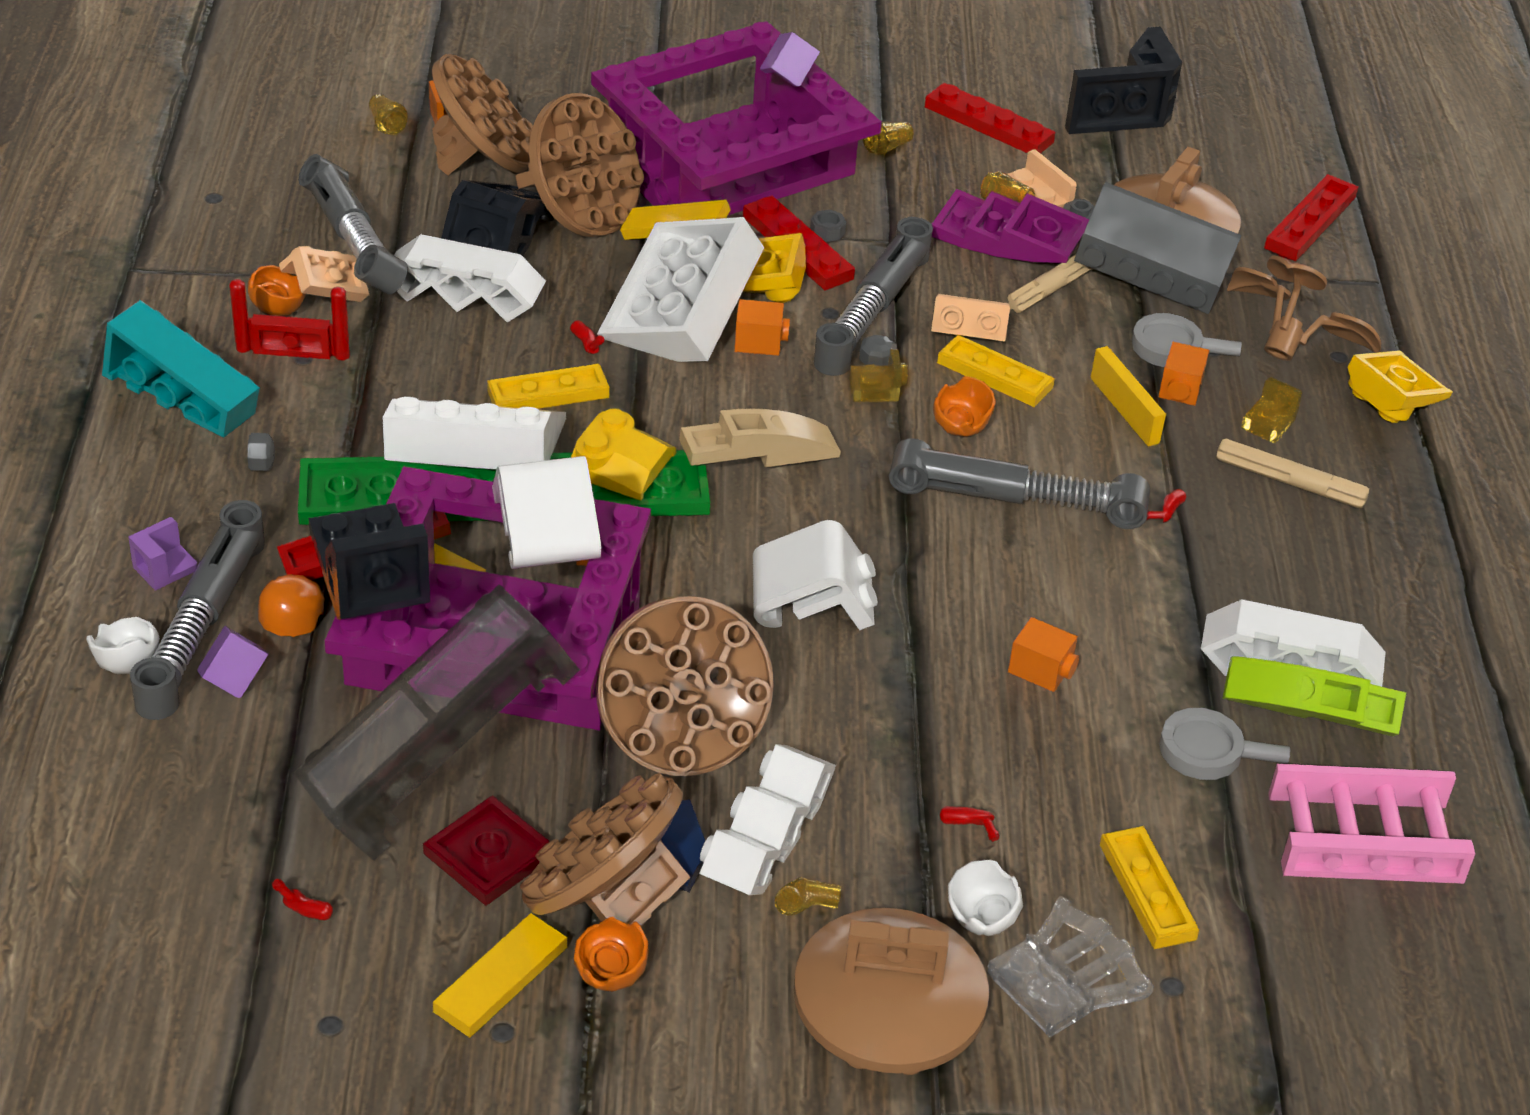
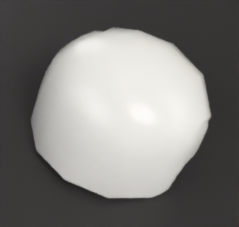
[86,617,160,674]
[948,860,1023,936]

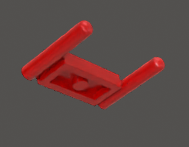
[229,279,350,360]

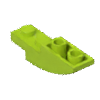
[1222,656,1406,736]

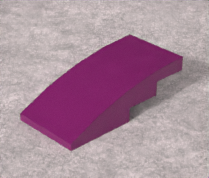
[932,189,1089,263]

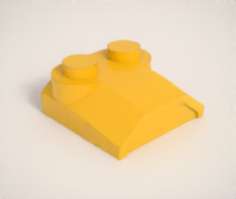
[742,233,806,303]
[1347,350,1453,423]
[571,409,676,501]

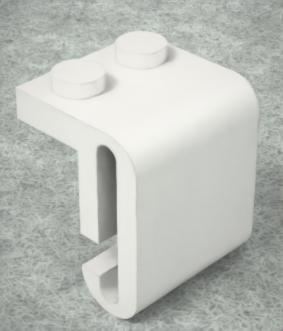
[492,456,601,569]
[753,520,878,630]

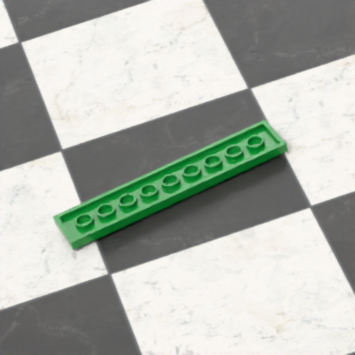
[298,450,710,525]

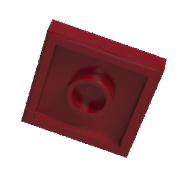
[423,795,550,906]

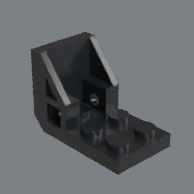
[1065,26,1182,134]
[441,180,554,256]
[308,503,430,620]

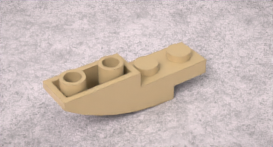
[679,409,841,467]

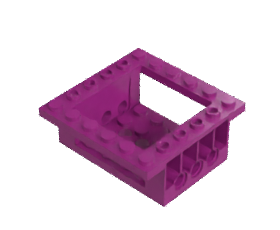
[591,21,882,215]
[325,466,651,731]

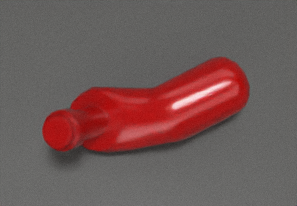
[570,320,605,354]
[1146,489,1186,523]
[940,806,1000,842]
[272,879,333,921]

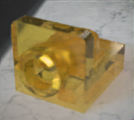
[849,349,908,402]
[1241,377,1302,443]

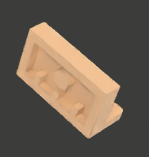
[997,149,1077,208]
[279,246,370,302]
[931,294,1010,341]

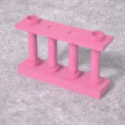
[1268,764,1475,884]

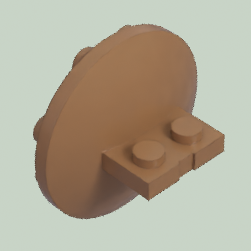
[432,54,533,175]
[515,93,644,237]
[1114,146,1241,234]
[595,595,773,776]
[520,773,690,926]
[794,908,989,1075]

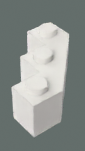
[394,234,546,322]
[1201,599,1386,687]
[700,744,836,895]

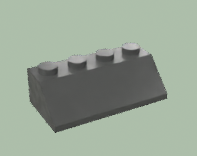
[1074,182,1242,314]

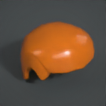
[248,265,306,316]
[933,376,996,436]
[258,574,325,637]
[574,916,649,992]

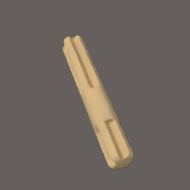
[1007,254,1093,313]
[1216,439,1369,508]

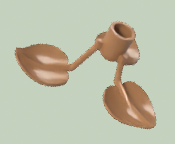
[1227,255,1381,361]

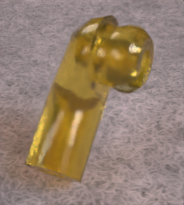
[775,877,842,916]

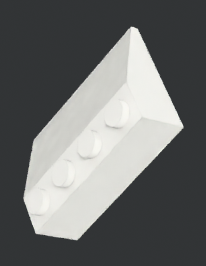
[597,217,764,362]
[383,397,566,470]

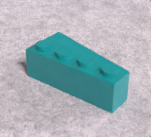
[102,300,260,438]

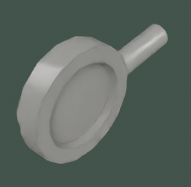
[1132,313,1242,367]
[1159,708,1290,780]

